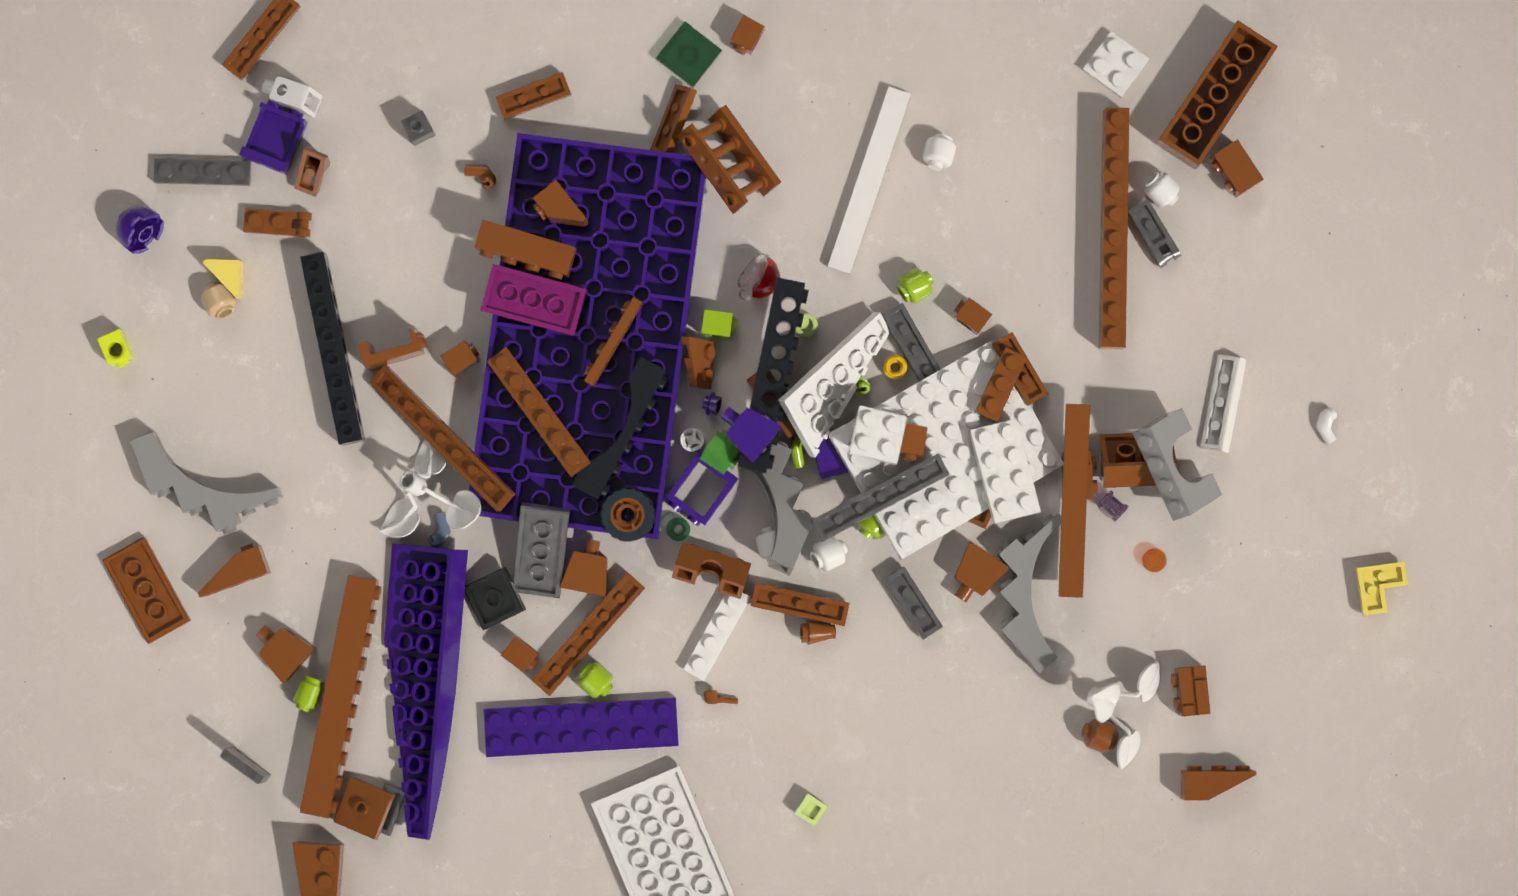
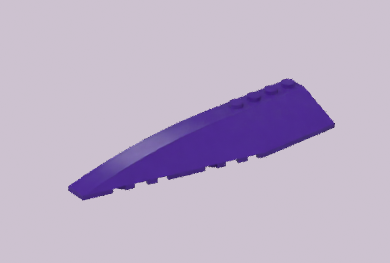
[384,543,468,840]

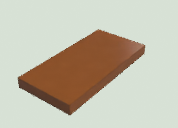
[102,537,191,644]

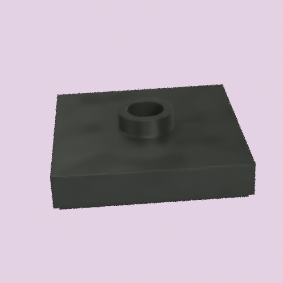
[465,566,526,630]

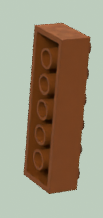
[1156,20,1278,170]

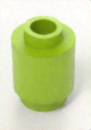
[293,675,324,712]

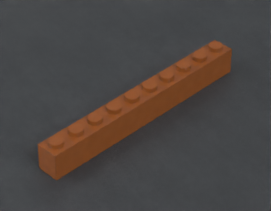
[1099,107,1130,350]
[300,575,382,818]

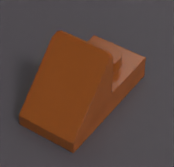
[294,147,330,197]

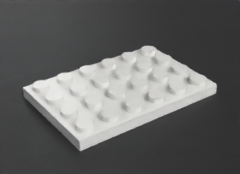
[591,765,735,896]

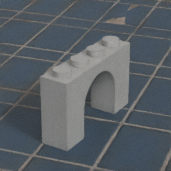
[1133,408,1222,521]

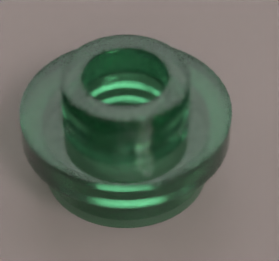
[666,517,690,541]

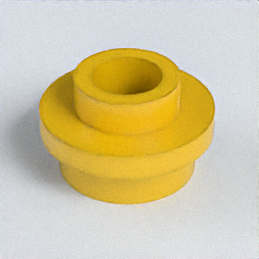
[883,355,907,379]

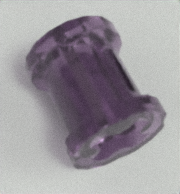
[1097,490,1129,521]

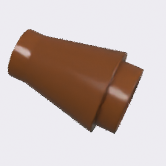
[800,621,836,645]

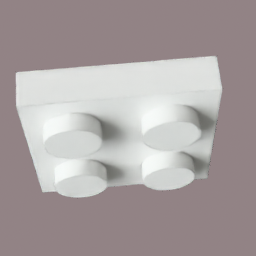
[1082,31,1149,98]
[848,406,907,465]

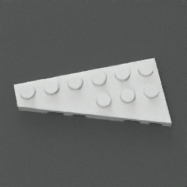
[779,312,890,458]

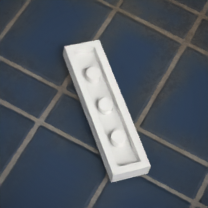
[683,593,751,681]

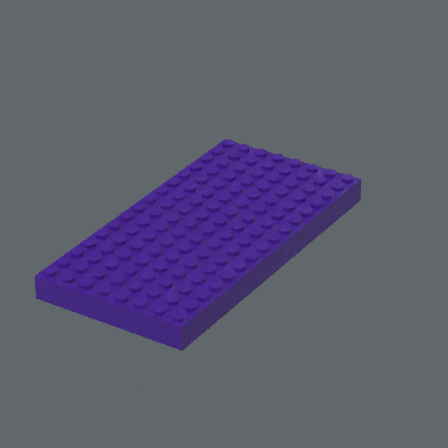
[469,133,706,540]

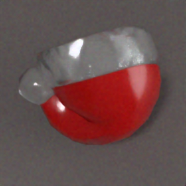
[737,253,780,300]

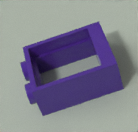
[666,450,739,526]

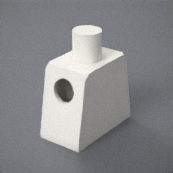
[262,76,323,118]

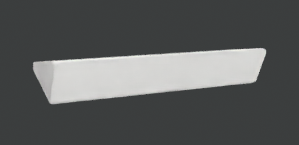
[1200,354,1246,453]

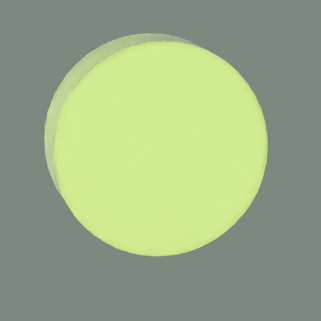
[796,313,818,338]

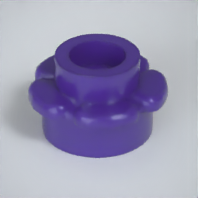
[702,392,722,415]

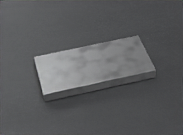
[513,502,570,599]

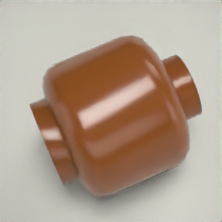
[1081,718,1119,753]

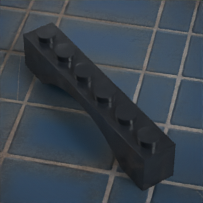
[572,357,668,500]

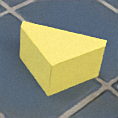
[202,259,244,299]

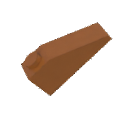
[198,543,271,598]

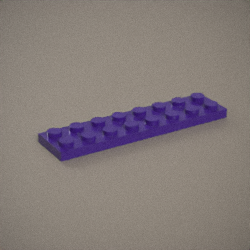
[484,698,679,757]

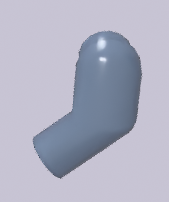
[428,512,451,547]

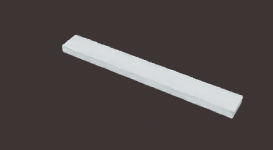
[828,86,911,275]

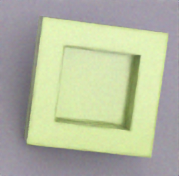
[794,793,828,827]

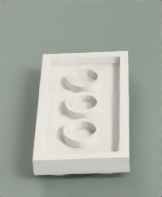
[969,419,1041,524]

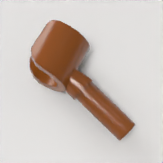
[704,690,738,704]

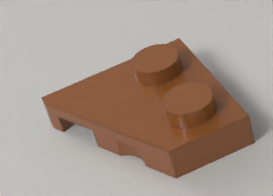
[681,336,716,390]

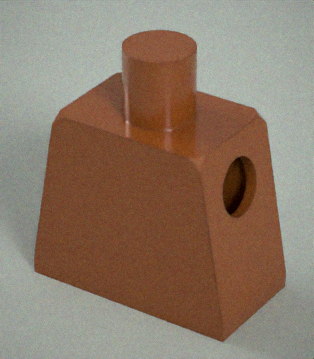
[560,539,608,596]
[954,542,1009,603]
[256,625,317,683]

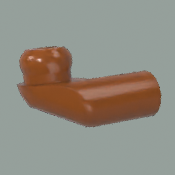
[464,164,496,189]

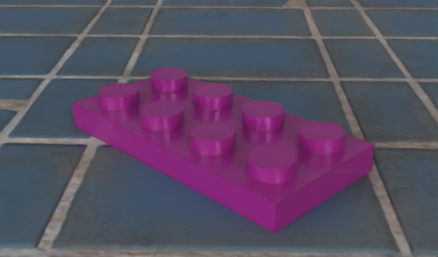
[480,264,587,336]

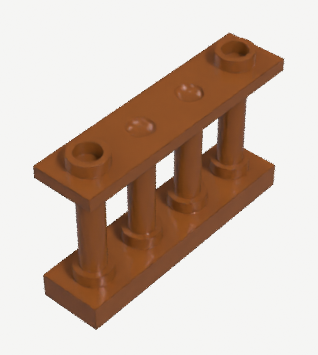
[677,105,781,214]

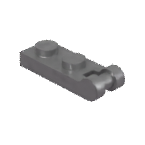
[1128,198,1182,268]

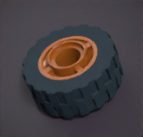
[601,488,656,542]

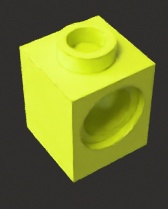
[97,329,135,368]

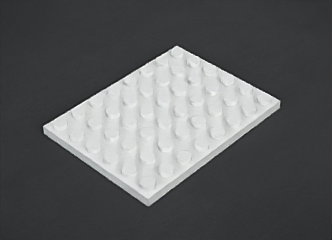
[828,340,1063,560]

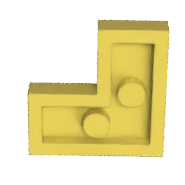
[1355,561,1408,616]

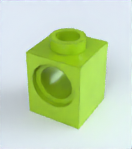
[701,309,737,339]

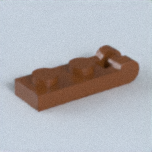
[243,208,312,237]

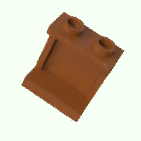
[358,327,427,370]

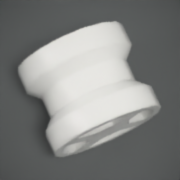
[680,428,705,453]

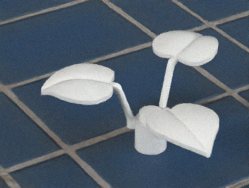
[379,440,481,538]
[1087,660,1161,770]

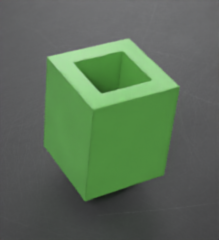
[700,431,740,475]

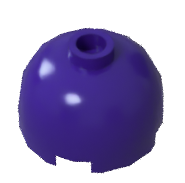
[115,205,164,254]

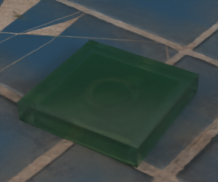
[655,21,722,88]

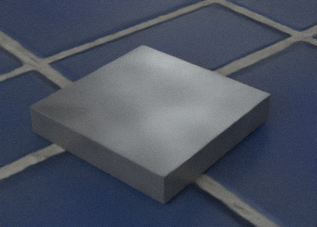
[220,747,271,784]

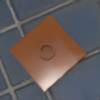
[333,777,395,840]

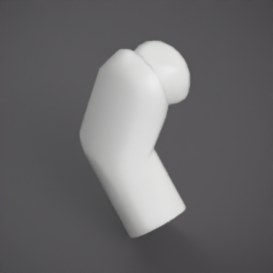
[1316,408,1337,445]

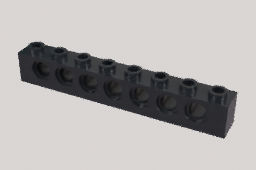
[300,252,366,446]
[738,277,809,474]

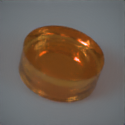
[1142,548,1167,572]

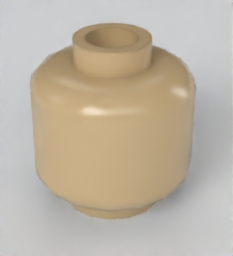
[201,282,236,319]

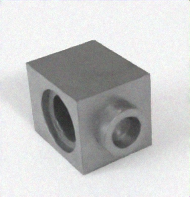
[401,110,436,146]

